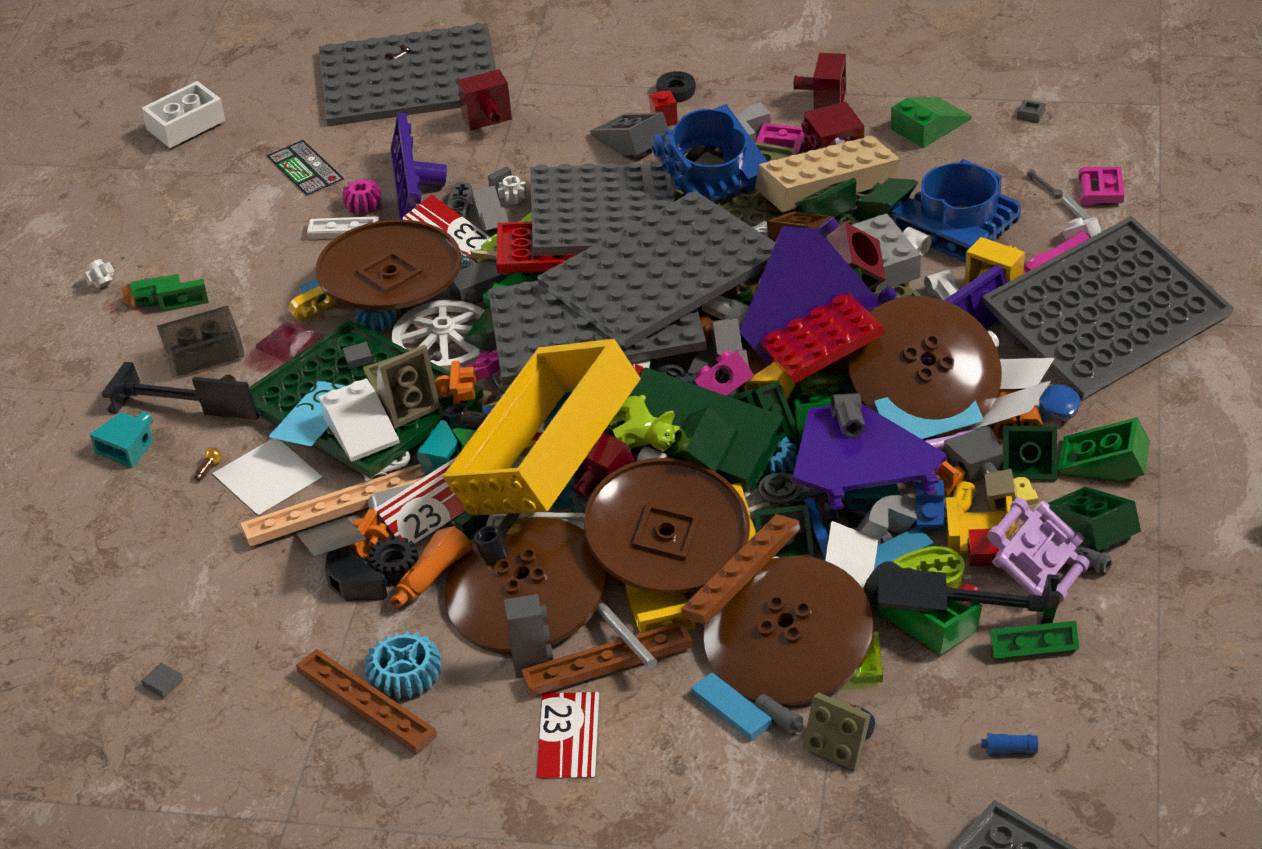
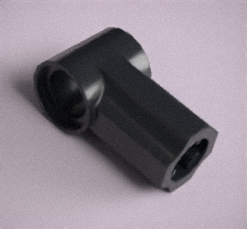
[444,403,488,431]

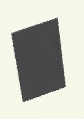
[295,516,366,556]

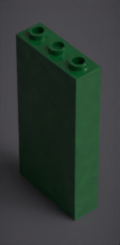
[608,367,788,494]

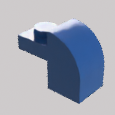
[915,480,944,529]

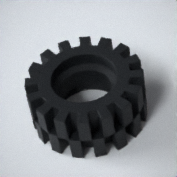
[368,536,419,586]

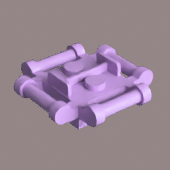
[987,498,1090,603]

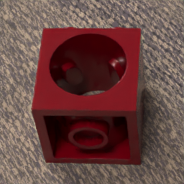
[801,101,865,153]
[826,222,886,290]

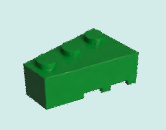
[877,600,982,655]

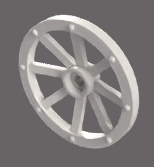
[392,300,485,372]

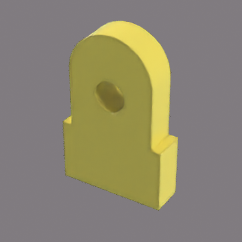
[1014,477,1039,505]

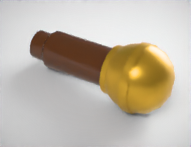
[194,448,222,481]

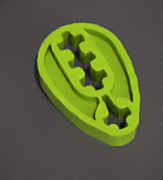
[893,546,965,588]

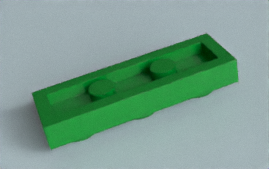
[989,620,1080,659]

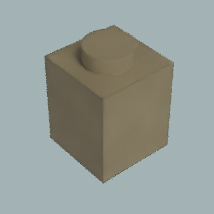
[985,469,1018,512]

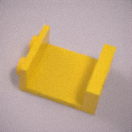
[945,496,1018,555]
[625,584,696,633]

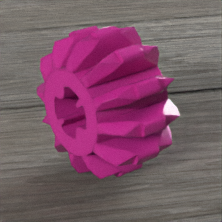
[342,178,381,215]

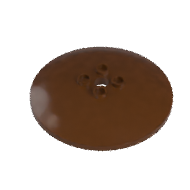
[316,220,462,310]
[847,296,1002,439]
[584,458,750,594]
[445,517,608,653]
[704,556,874,707]

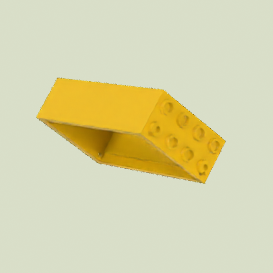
[442,339,641,516]

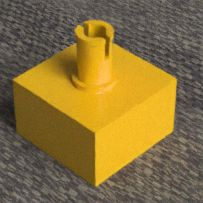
[964,237,1025,286]

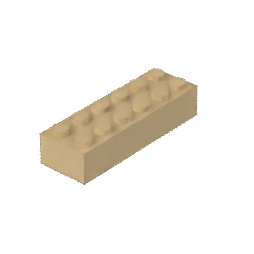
[755,136,900,212]

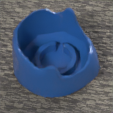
[1039,384,1080,422]

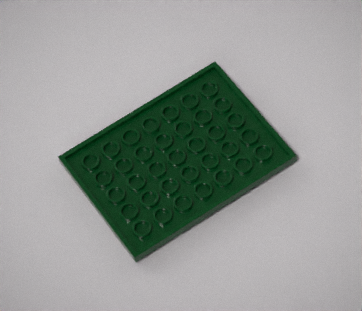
[249,320,484,478]

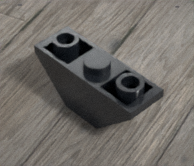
[325,546,388,601]

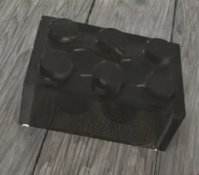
[157,305,245,377]

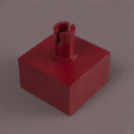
[793,53,846,109]
[457,69,512,131]
[572,432,636,499]

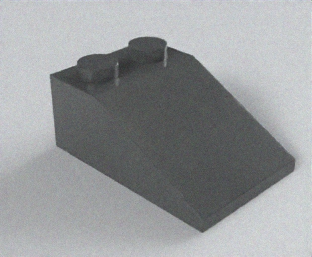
[590,112,668,158]

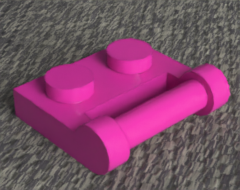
[756,123,804,154]
[1078,167,1124,207]
[467,349,500,380]

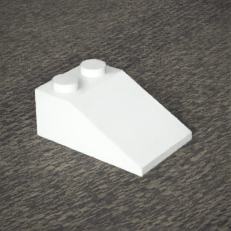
[319,378,400,462]

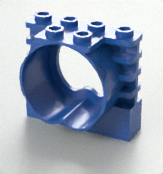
[651,104,768,203]
[892,159,1021,263]

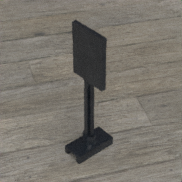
[101,362,259,420]
[877,565,1061,624]

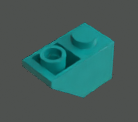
[417,420,460,474]

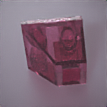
[256,318,325,362]

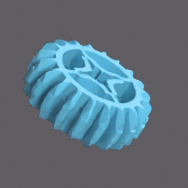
[365,631,442,700]

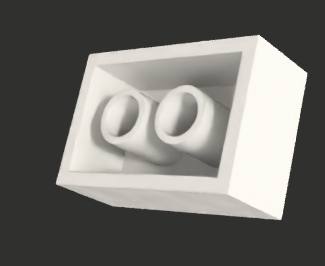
[141,81,226,148]

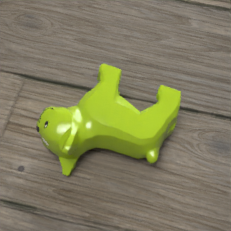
[610,395,681,452]

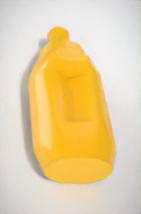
[952,481,976,519]

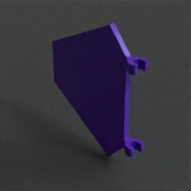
[739,217,898,366]
[792,404,947,510]

